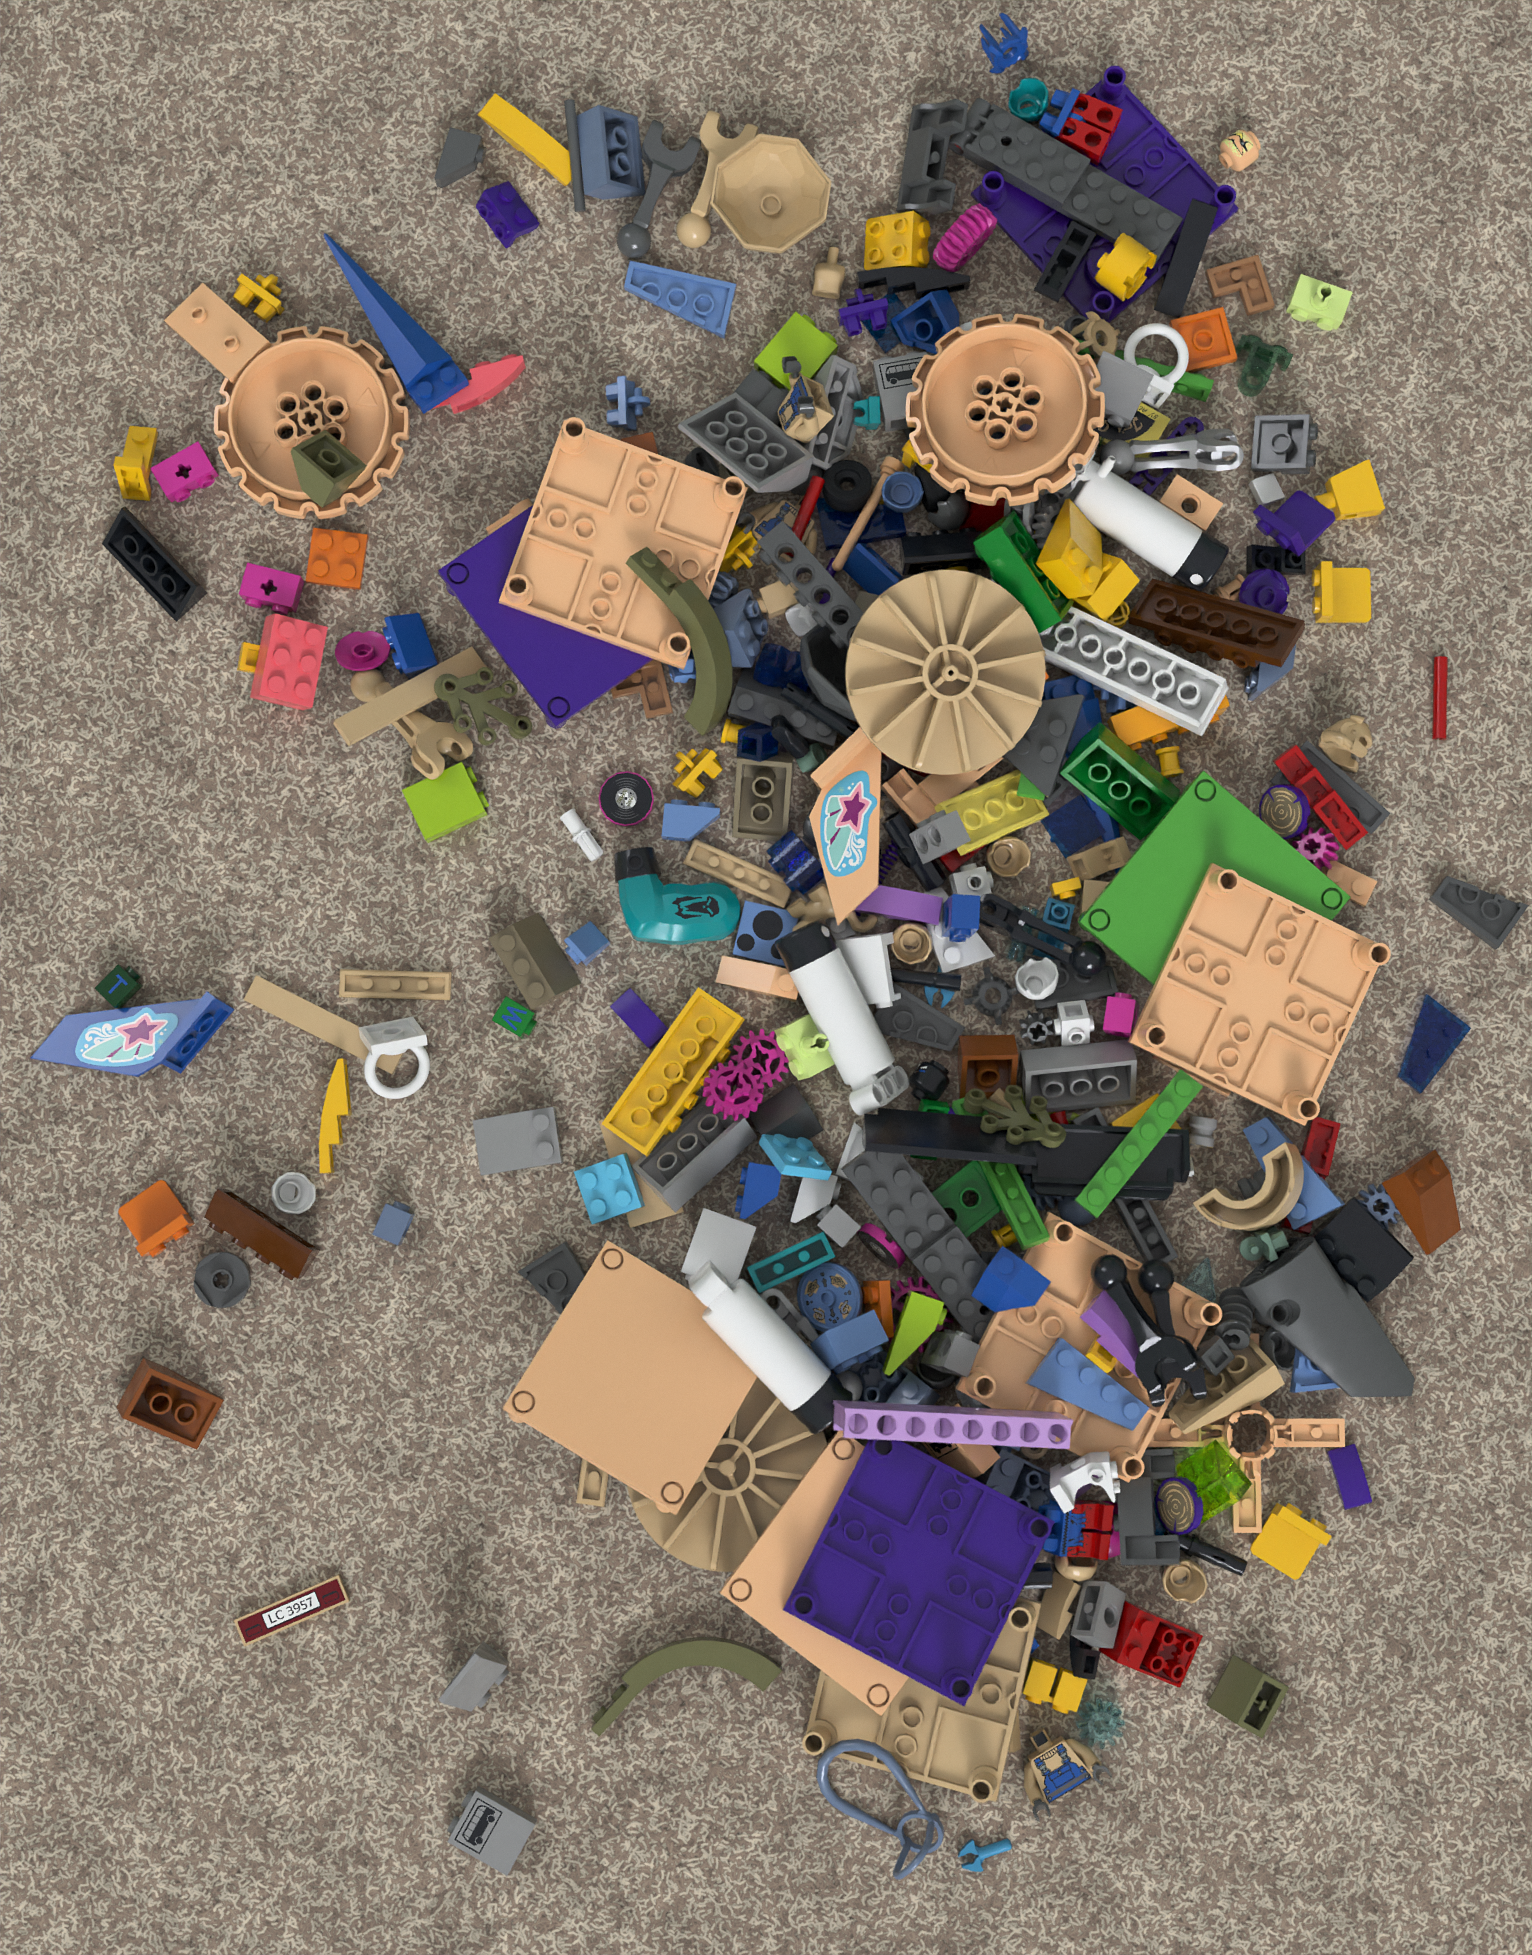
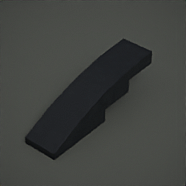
[1154,198,1218,318]
[1034,220,1097,303]
[856,267,970,300]

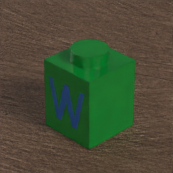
[492,996,538,1038]

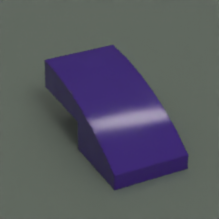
[610,988,668,1050]
[1327,1444,1372,1510]

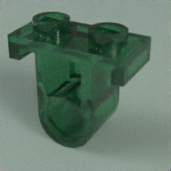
[1235,334,1293,397]

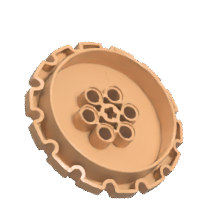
[906,314,1105,506]
[214,326,410,519]

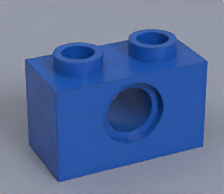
[942,894,980,942]

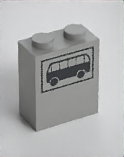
[873,352,928,432]
[447,1786,537,1876]

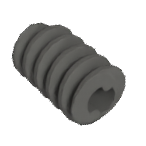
[1214,1287,1254,1350]

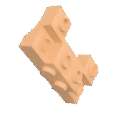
[881,757,1004,829]

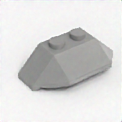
[796,355,863,470]

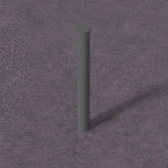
[564,99,586,212]

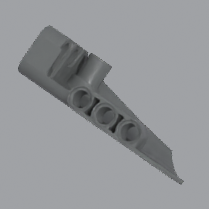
[1240,1237,1415,1397]

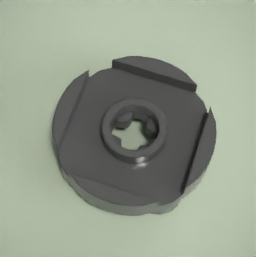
[194,1252,251,1308]

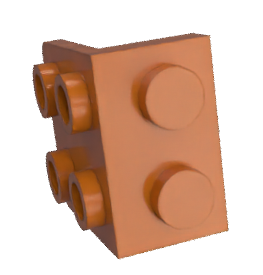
[118,1180,195,1258]

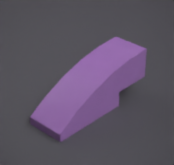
[854,885,943,926]
[1080,1290,1139,1378]

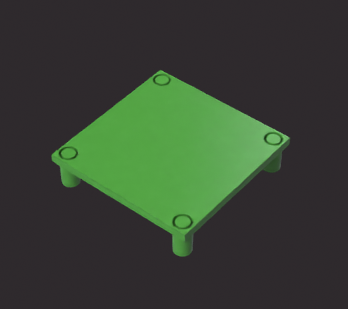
[1078,771,1351,986]

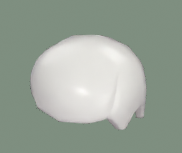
[785,603,817,637]
[1015,957,1059,1000]
[271,1172,316,1215]

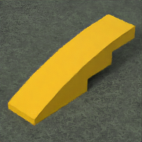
[477,93,582,186]
[319,1058,352,1174]

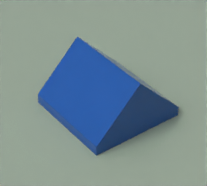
[842,543,905,595]

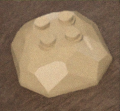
[711,134,831,253]

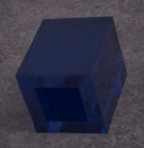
[737,723,778,762]

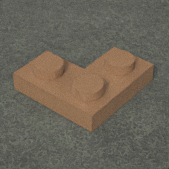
[1205,255,1275,316]
[611,659,673,719]

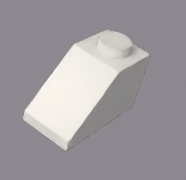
[790,1175,841,1223]

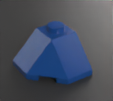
[891,290,959,354]
[971,1246,1051,1313]

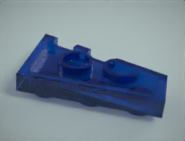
[816,498,907,551]
[1397,994,1471,1094]

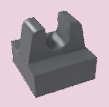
[1197,1335,1235,1377]

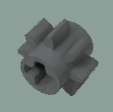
[1019,1009,1054,1045]

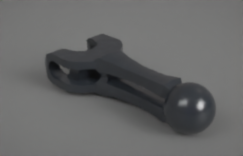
[979,894,1106,977]
[1091,1254,1201,1396]
[1138,1259,1207,1408]

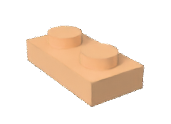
[1322,860,1377,907]

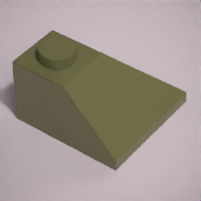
[291,430,367,508]

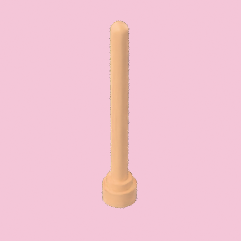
[832,456,904,571]

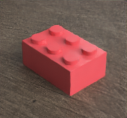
[250,613,328,710]

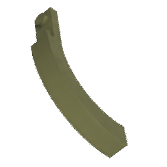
[626,547,733,736]
[591,1637,782,1737]

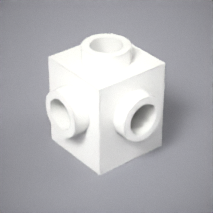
[948,863,994,897]
[1053,1000,1094,1046]

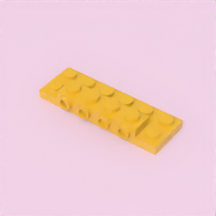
[602,987,745,1157]

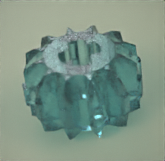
[1076,1698,1125,1749]

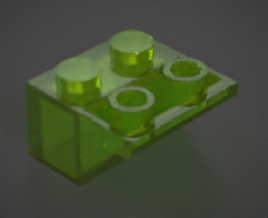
[1176,1439,1252,1524]

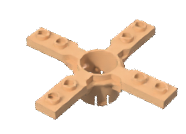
[1147,1333,1345,1533]

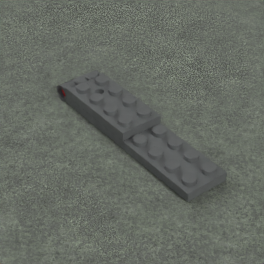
[948,98,1183,267]
[841,1150,995,1344]

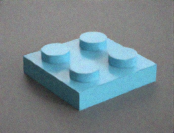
[759,1134,832,1181]
[574,1153,645,1225]

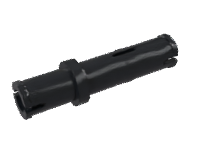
[781,681,860,739]
[1164,1529,1247,1576]

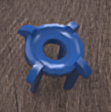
[979,13,1029,74]

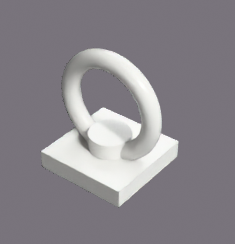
[1124,323,1189,409]
[359,1017,430,1099]

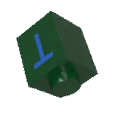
[94,964,143,1009]

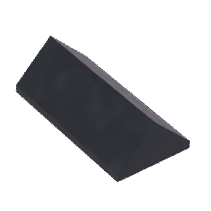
[102,507,207,622]

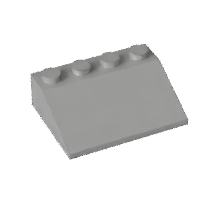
[678,392,814,493]

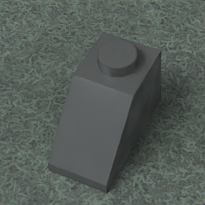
[434,127,486,188]

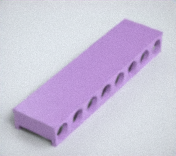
[833,1400,1073,1449]

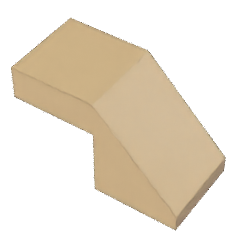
[1067,836,1131,882]

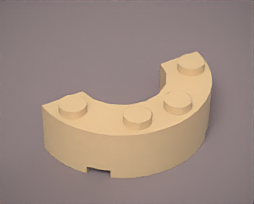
[1193,1142,1304,1231]

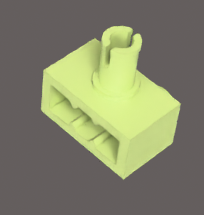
[1286,274,1353,331]
[774,1014,835,1081]

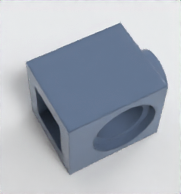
[372,1201,415,1246]

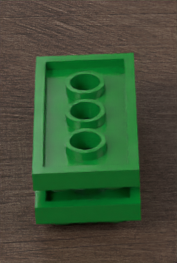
[886,1160,1002,1266]

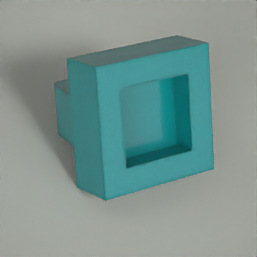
[852,396,881,430]

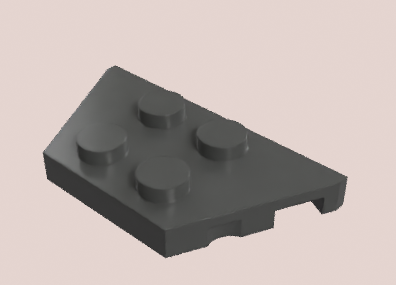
[1005,694,1085,798]

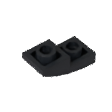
[1246,544,1306,575]

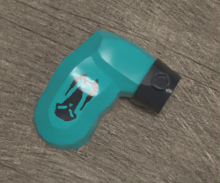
[614,847,741,945]

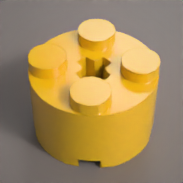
[1094,233,1157,301]

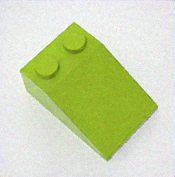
[882,1290,947,1375]

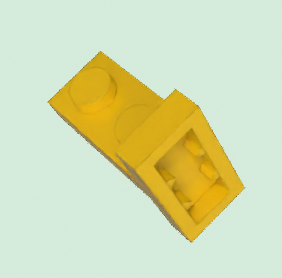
[114,426,158,501]

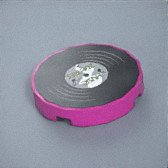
[599,771,654,827]
[857,1223,906,1269]

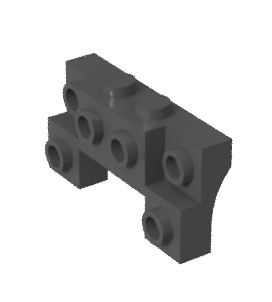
[896,99,968,215]
[1113,1449,1181,1566]

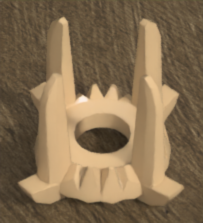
[1070,311,1121,366]

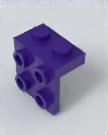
[1253,490,1336,556]

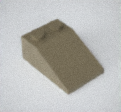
[732,748,795,842]

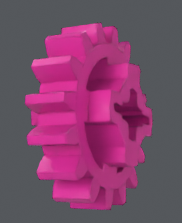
[731,1029,789,1088]
[702,1060,764,1121]

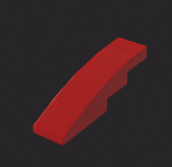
[1273,744,1368,850]
[1281,1117,1341,1235]

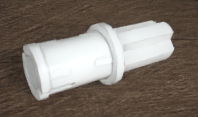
[560,808,603,861]

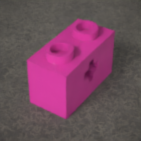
[150,441,219,503]
[239,563,305,615]
[1103,992,1140,1038]

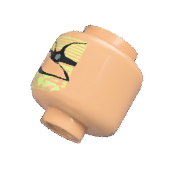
[1219,130,1261,172]

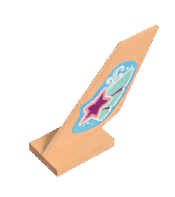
[809,727,882,925]

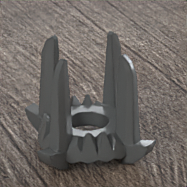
[964,967,1020,1025]

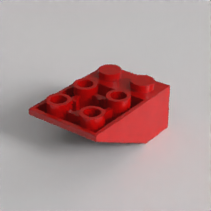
[1098,1600,1203,1688]

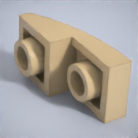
[1036,1572,1081,1640]

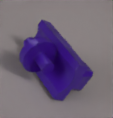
[837,288,888,337]

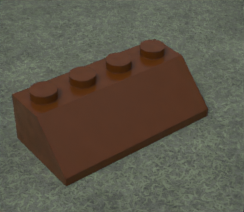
[204,1189,320,1280]

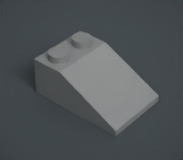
[1095,351,1154,429]
[473,1107,564,1176]
[439,1641,509,1712]

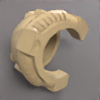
[1318,715,1373,773]

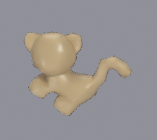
[786,881,878,940]

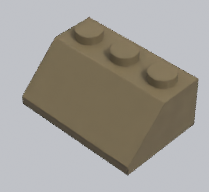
[488,913,581,1012]

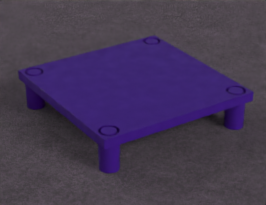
[971,66,1239,334]
[438,505,653,729]
[783,1439,1055,1706]

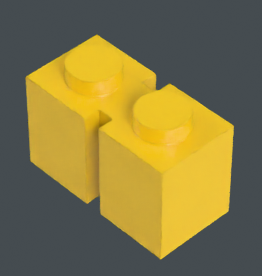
[1022,1657,1087,1714]

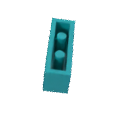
[747,1231,835,1293]

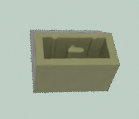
[1206,1654,1289,1738]

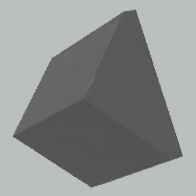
[749,1083,823,1140]

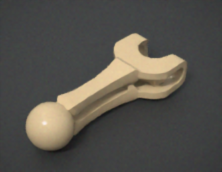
[676,110,758,248]
[350,668,473,779]

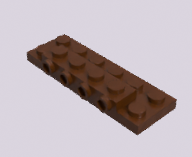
[1128,578,1305,668]

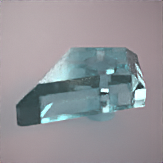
[1180,1258,1216,1302]

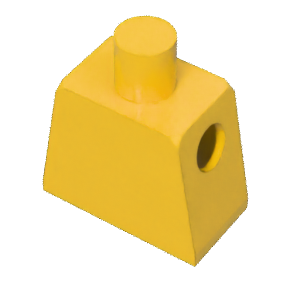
[1314,459,1385,520]

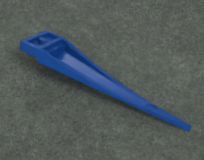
[324,233,469,414]
[1041,675,1122,874]

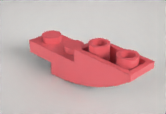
[432,354,526,414]

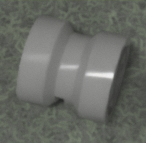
[1189,1116,1218,1148]

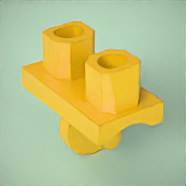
[233,273,285,323]
[719,525,757,573]
[672,748,723,798]

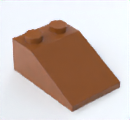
[1382,1149,1461,1255]
[116,1357,224,1449]

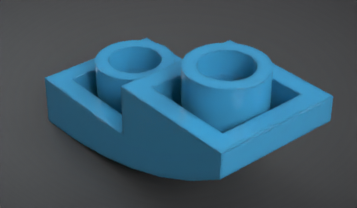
[1032,897,1075,960]

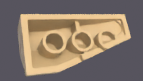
[1168,1337,1285,1434]

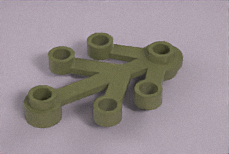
[434,667,532,746]
[963,1085,1066,1148]

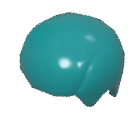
[1008,78,1049,123]

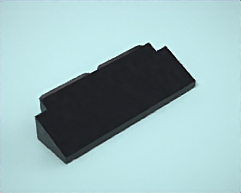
[862,1108,1037,1166]
[1017,1124,1190,1201]

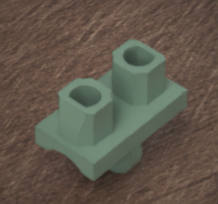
[1239,1226,1289,1262]

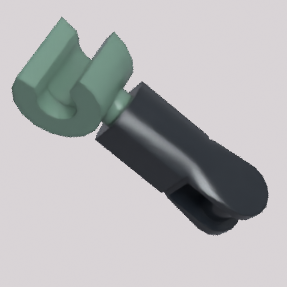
[771,715,828,773]

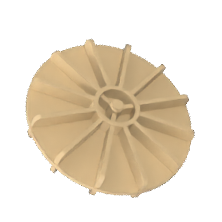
[845,570,1046,775]
[627,1377,827,1572]

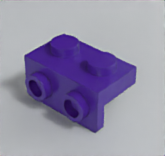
[476,181,540,248]

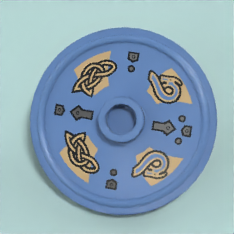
[797,1262,863,1332]

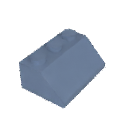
[576,105,645,200]

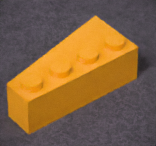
[1107,695,1230,751]

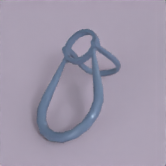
[816,1739,944,1880]

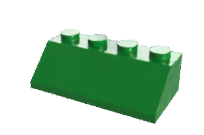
[973,510,1074,634]
[1060,722,1180,840]

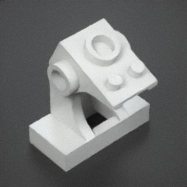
[1050,1451,1120,1513]

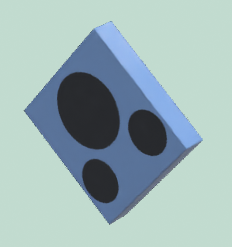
[732,901,798,967]

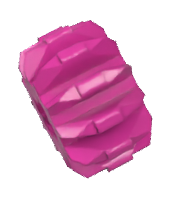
[1292,827,1339,872]

